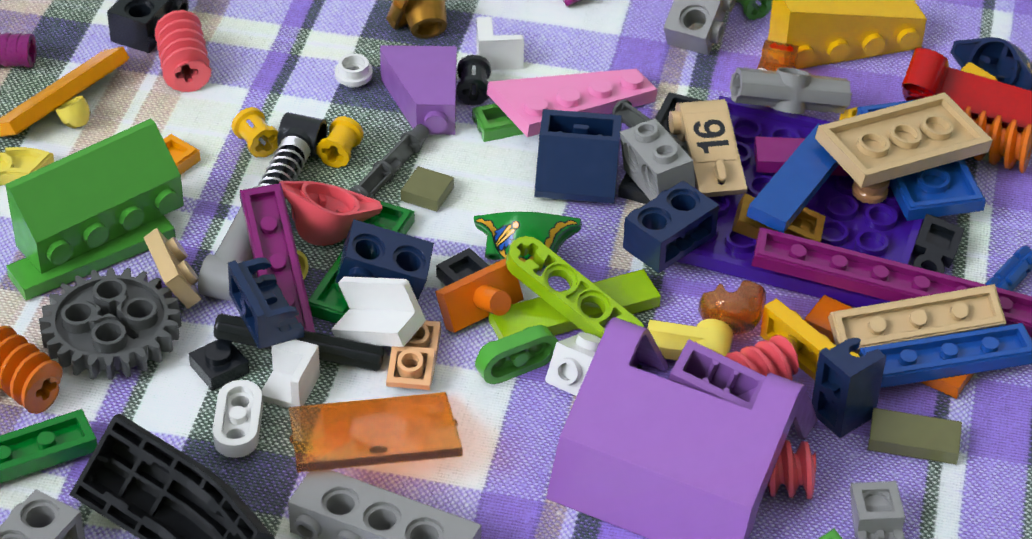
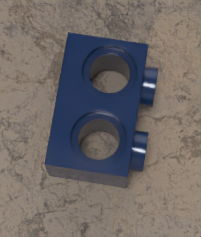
[623,180,719,273]
[335,219,434,301]

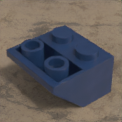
[534,109,622,204]

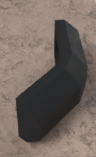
[69,414,275,539]

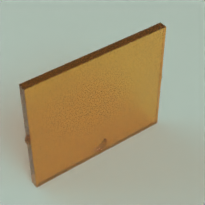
[289,392,463,473]

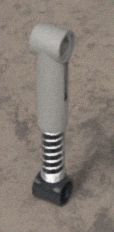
[198,112,328,302]

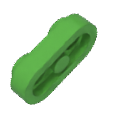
[475,325,558,384]

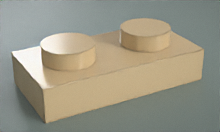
[143,228,202,309]

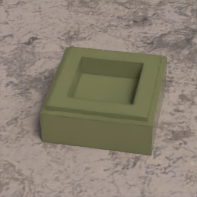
[401,166,454,212]

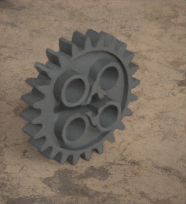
[39,267,182,380]

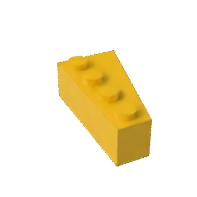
[767,0,927,69]

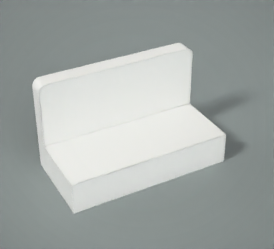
[331,276,426,347]

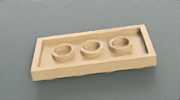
[815,92,993,188]

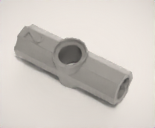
[730,67,852,114]

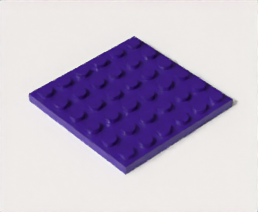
[677,96,924,308]

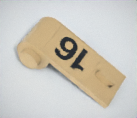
[669,99,747,197]

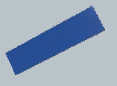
[746,124,839,233]
[859,323,1032,388]

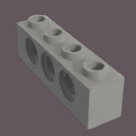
[288,464,481,539]

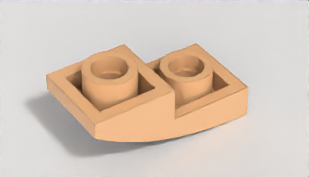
[386,320,441,390]

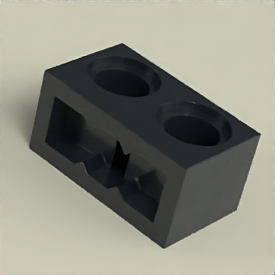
[107,0,189,53]

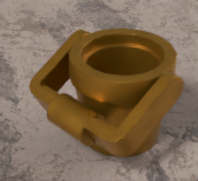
[386,0,447,39]

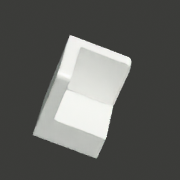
[476,17,524,70]
[262,339,320,411]

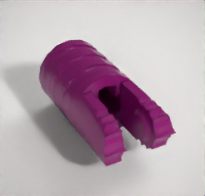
[0,33,36,68]

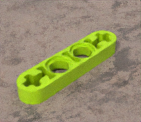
[506,236,644,338]

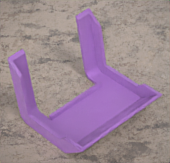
[546,317,818,539]

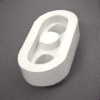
[213,380,263,458]

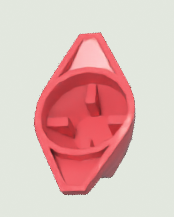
[279,181,383,246]

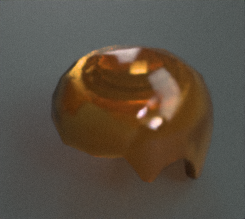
[698,280,766,335]

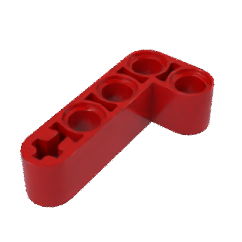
[902,48,1032,133]

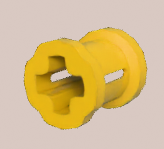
[231,107,278,157]
[316,116,364,168]

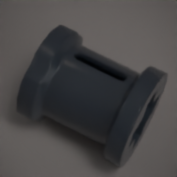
[456,55,491,106]

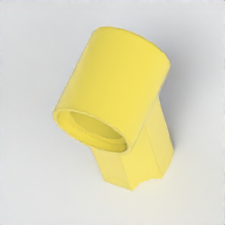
[647,319,733,360]

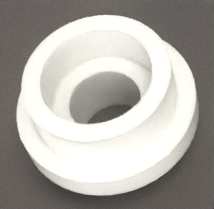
[335,53,373,88]

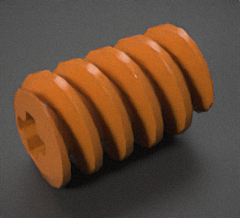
[964,106,1032,174]
[0,326,63,414]

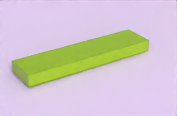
[489,269,661,339]

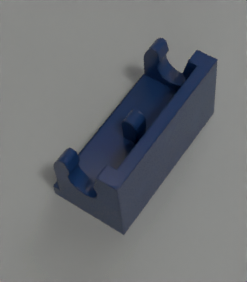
[227,257,304,349]
[812,338,886,438]

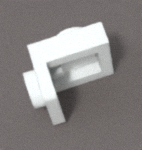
[545,332,601,396]

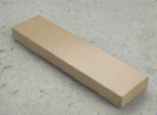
[828,284,1006,354]

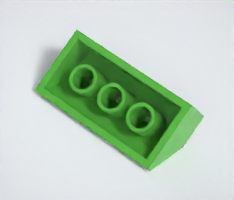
[5,118,184,274]

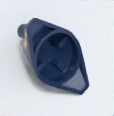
[950,37,1032,91]

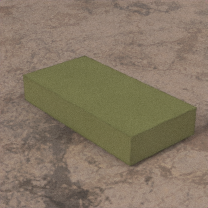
[868,408,962,465]

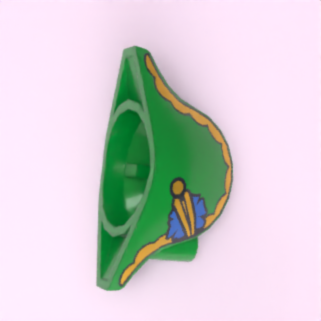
[474,212,582,271]

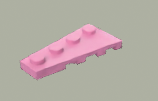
[487,68,658,137]

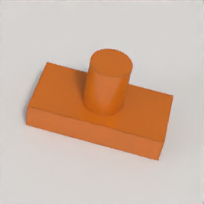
[435,258,524,333]

